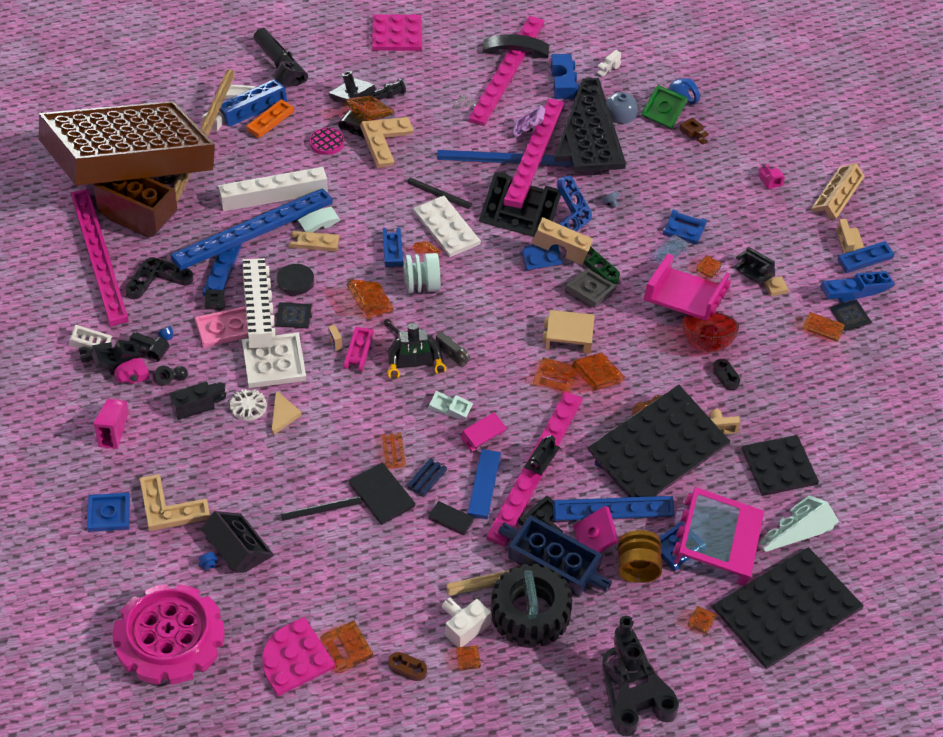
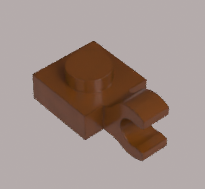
[679,117,709,144]

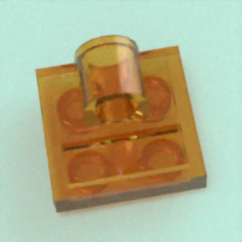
[346,279,394,319]

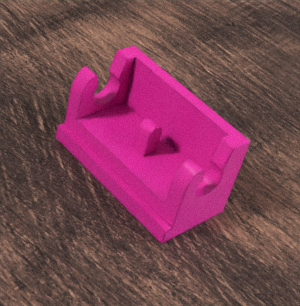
[460,412,507,452]

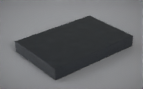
[349,462,415,525]

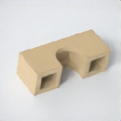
[532,218,593,265]

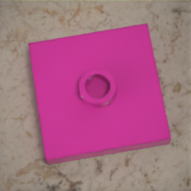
[573,506,619,553]

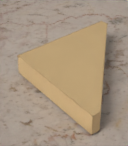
[272,391,302,435]

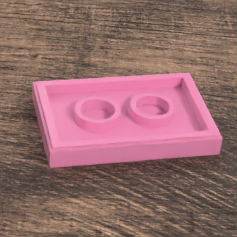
[194,306,248,348]

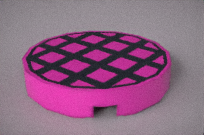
[310,127,344,155]

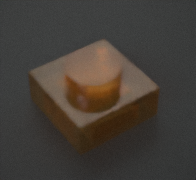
[696,255,722,279]
[688,606,717,635]
[456,645,481,671]

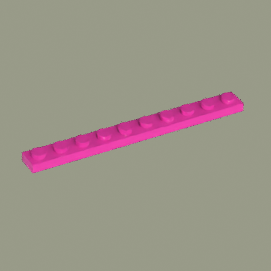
[468,16,544,126]
[504,98,564,209]
[71,189,129,326]
[486,391,583,547]

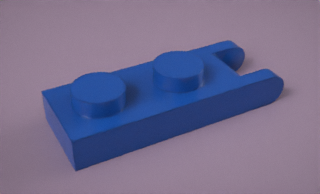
[382,227,403,267]

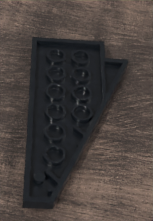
[554,78,626,172]

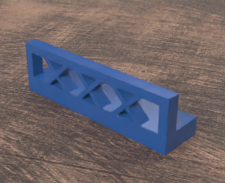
[219,79,287,127]

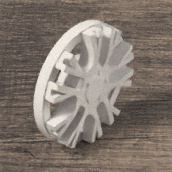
[230,389,267,421]

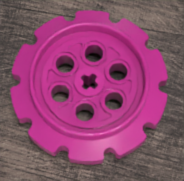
[113,584,225,684]

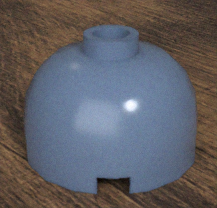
[606,92,638,124]

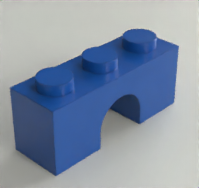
[551,54,578,99]

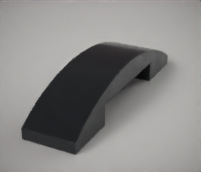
[483,34,549,58]

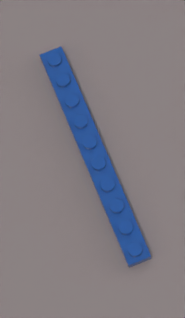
[171,188,333,270]

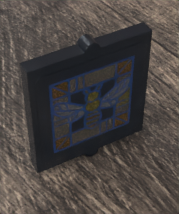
[830,299,872,331]
[276,302,312,329]

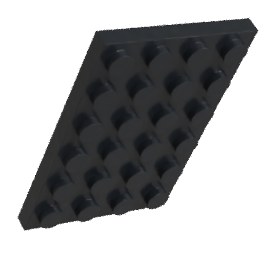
[588,385,730,497]
[712,547,864,669]

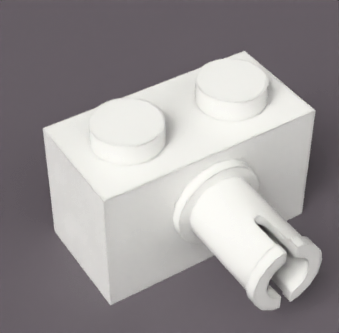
[442,598,492,649]

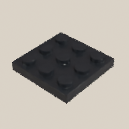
[741,435,819,496]

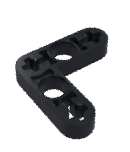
[125,257,194,300]

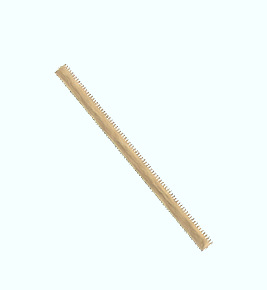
[173,69,235,203]

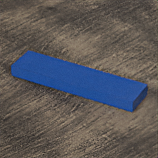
[468,449,501,520]

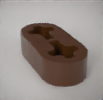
[388,652,427,681]

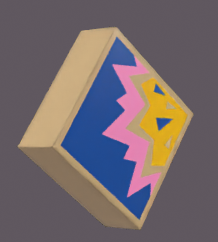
[328,325,342,351]

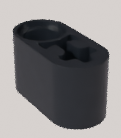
[338,110,373,138]

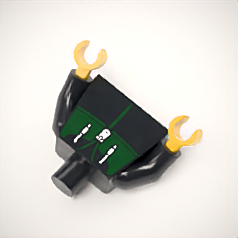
[387,323,446,378]

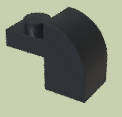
[91,340,140,375]

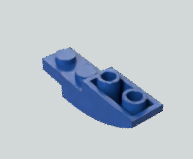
[820,271,895,303]

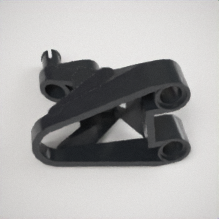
[602,615,679,736]

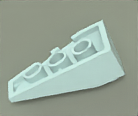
[757,496,839,552]

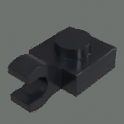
[79,342,113,363]

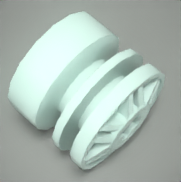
[403,253,441,293]

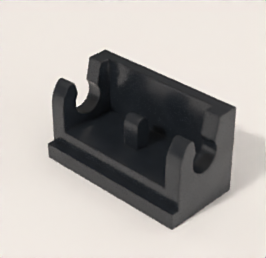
[735,247,775,285]

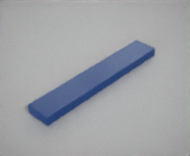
[552,496,674,521]

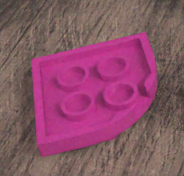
[262,616,335,697]

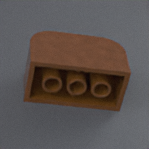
[93,177,177,237]

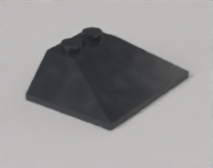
[479,172,561,237]

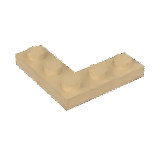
[360,117,414,168]
[140,474,210,531]

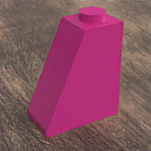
[94,399,129,449]

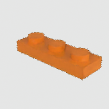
[246,99,294,139]

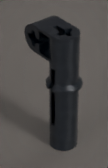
[253,28,308,86]

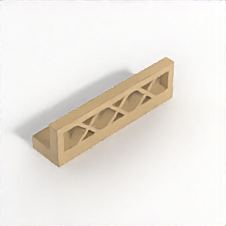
[811,163,865,219]

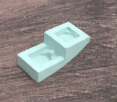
[298,207,340,233]
[428,391,473,420]

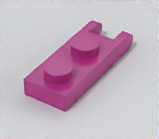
[344,327,374,372]

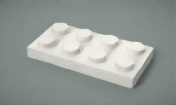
[413,196,481,257]

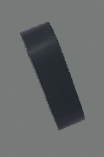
[713,359,740,390]

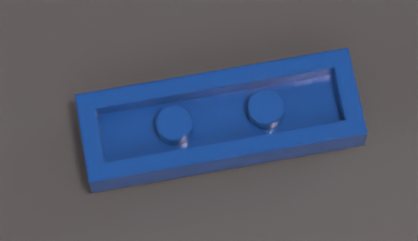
[837,241,895,273]

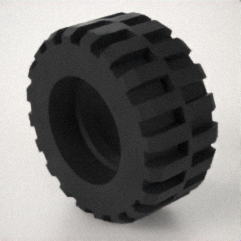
[491,564,573,647]

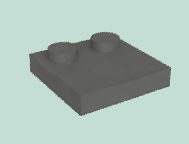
[565,268,617,308]

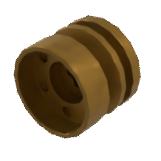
[618,530,662,583]

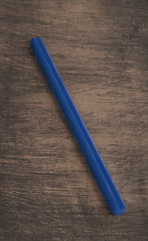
[437,150,572,166]

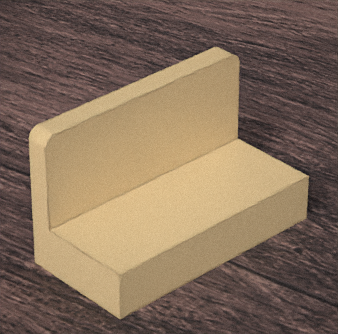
[837,219,864,254]

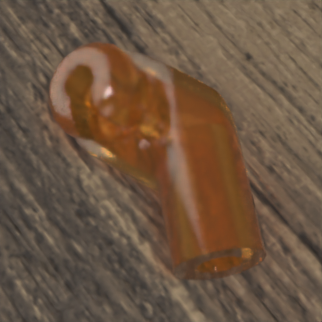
[413,241,441,255]

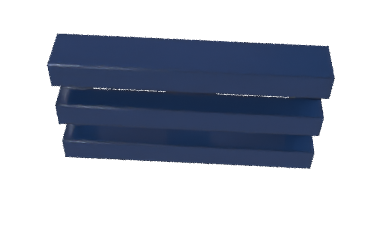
[407,458,447,497]

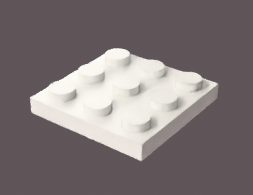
[242,332,307,388]

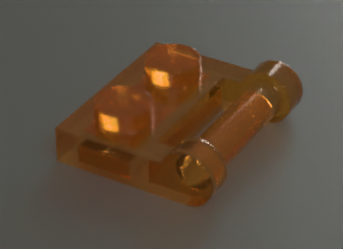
[533,357,579,393]
[320,620,373,673]

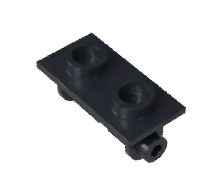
[524,435,560,476]

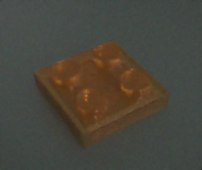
[345,96,394,120]
[572,352,625,391]

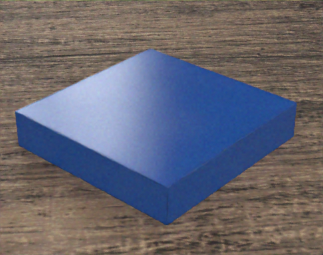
[87,492,130,532]

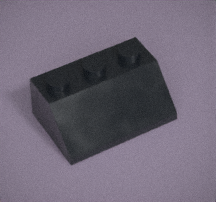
[201,511,274,572]

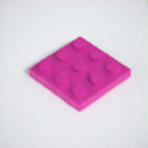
[372,14,422,51]

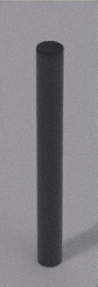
[407,177,472,209]
[280,496,362,521]

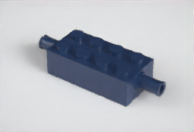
[498,515,612,597]

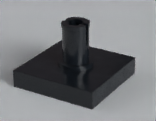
[329,71,376,105]

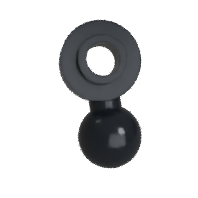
[153,365,188,386]

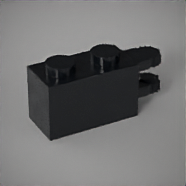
[170,381,226,420]

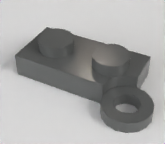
[436,332,470,367]

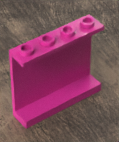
[643,253,731,321]

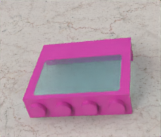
[673,487,764,586]

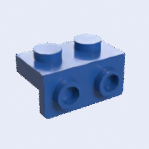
[520,244,563,271]

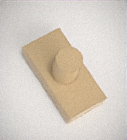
[710,409,741,434]

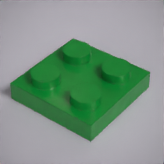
[642,85,688,129]

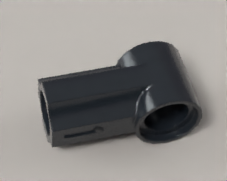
[129,332,170,362]

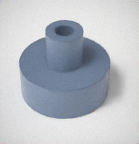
[601,190,620,208]

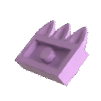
[513,105,545,136]

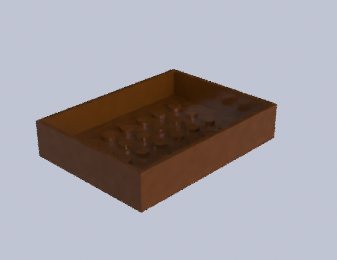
[39,101,215,186]

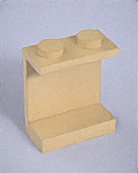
[542,310,595,354]

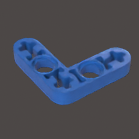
[557,176,592,232]

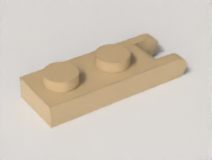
[288,231,340,252]

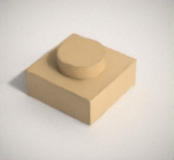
[764,276,789,296]

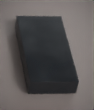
[428,501,474,535]

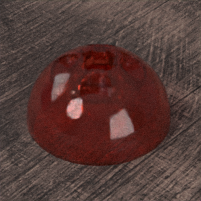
[682,312,739,352]

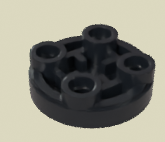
[277,264,314,296]

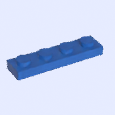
[202,244,242,296]

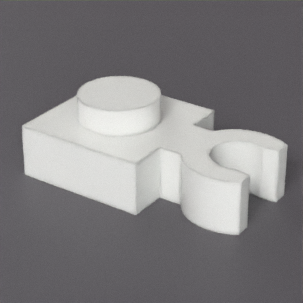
[597,50,621,77]

